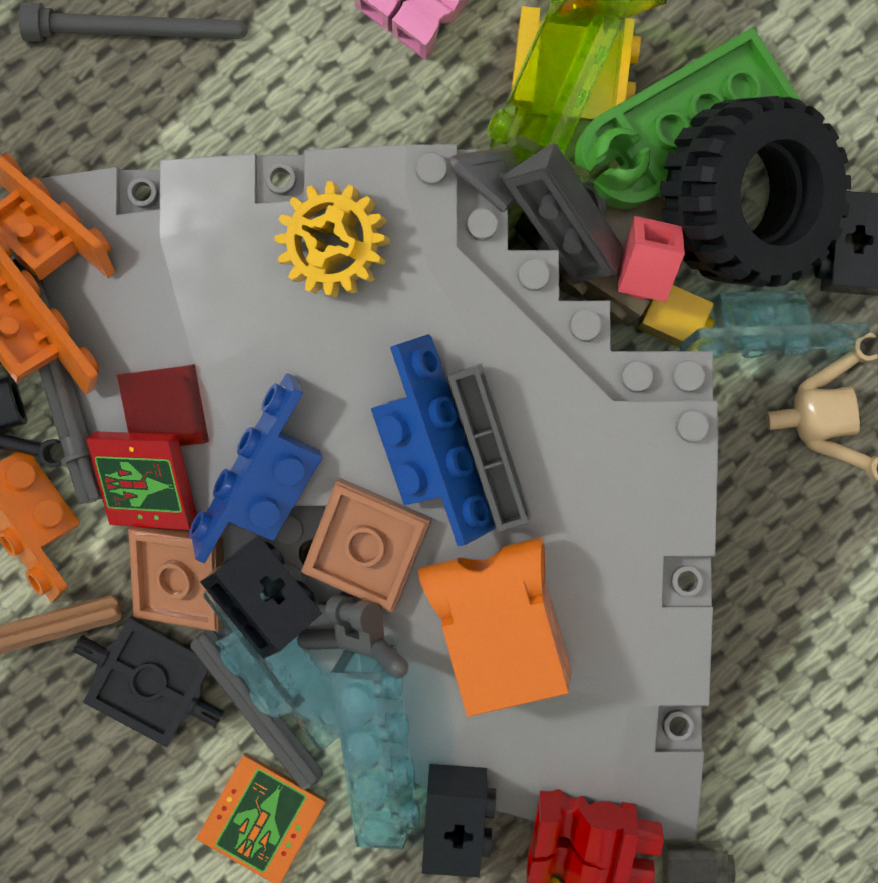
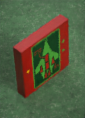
[86,431,197,530]

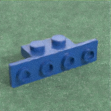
[371,334,495,546]
[189,373,323,564]

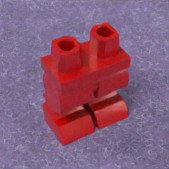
[526,789,664,883]

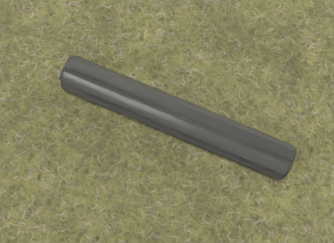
[190,630,323,790]

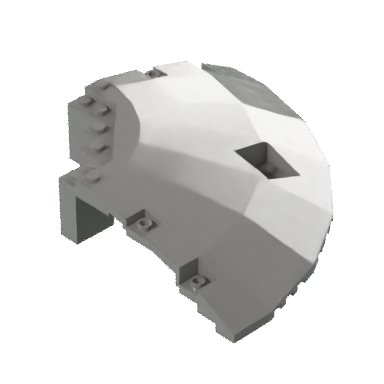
[39,144,718,839]

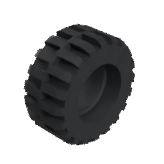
[660,96,851,287]

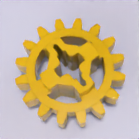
[274,181,390,297]

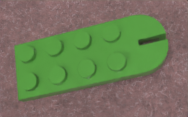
[575,27,800,209]

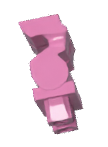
[355,0,469,60]

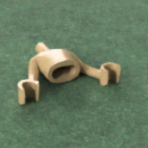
[766,333,878,483]

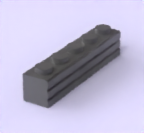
[447,363,531,532]

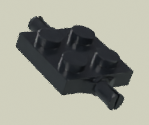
[73,616,225,747]

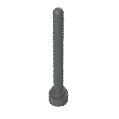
[19,2,248,42]

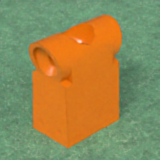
[418,536,572,717]

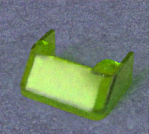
[486,0,667,182]

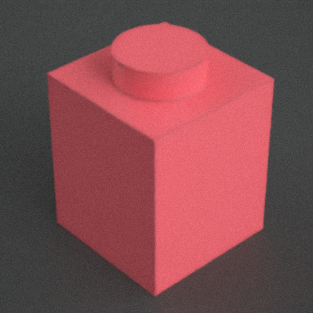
[618,216,685,302]

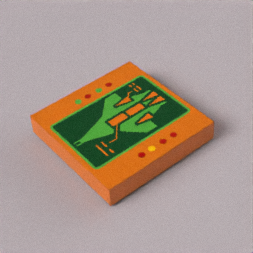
[196,753,327,883]

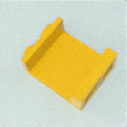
[509,6,641,121]

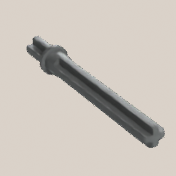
[12,259,102,505]

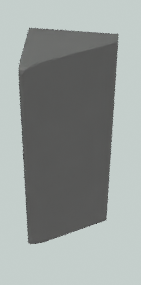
[502,144,623,284]

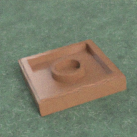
[301,478,433,613]
[128,527,226,632]

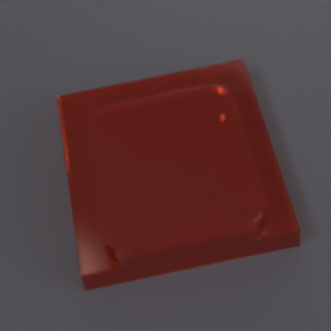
[117,364,209,446]

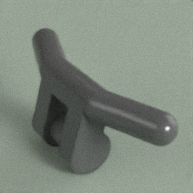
[297,594,409,678]

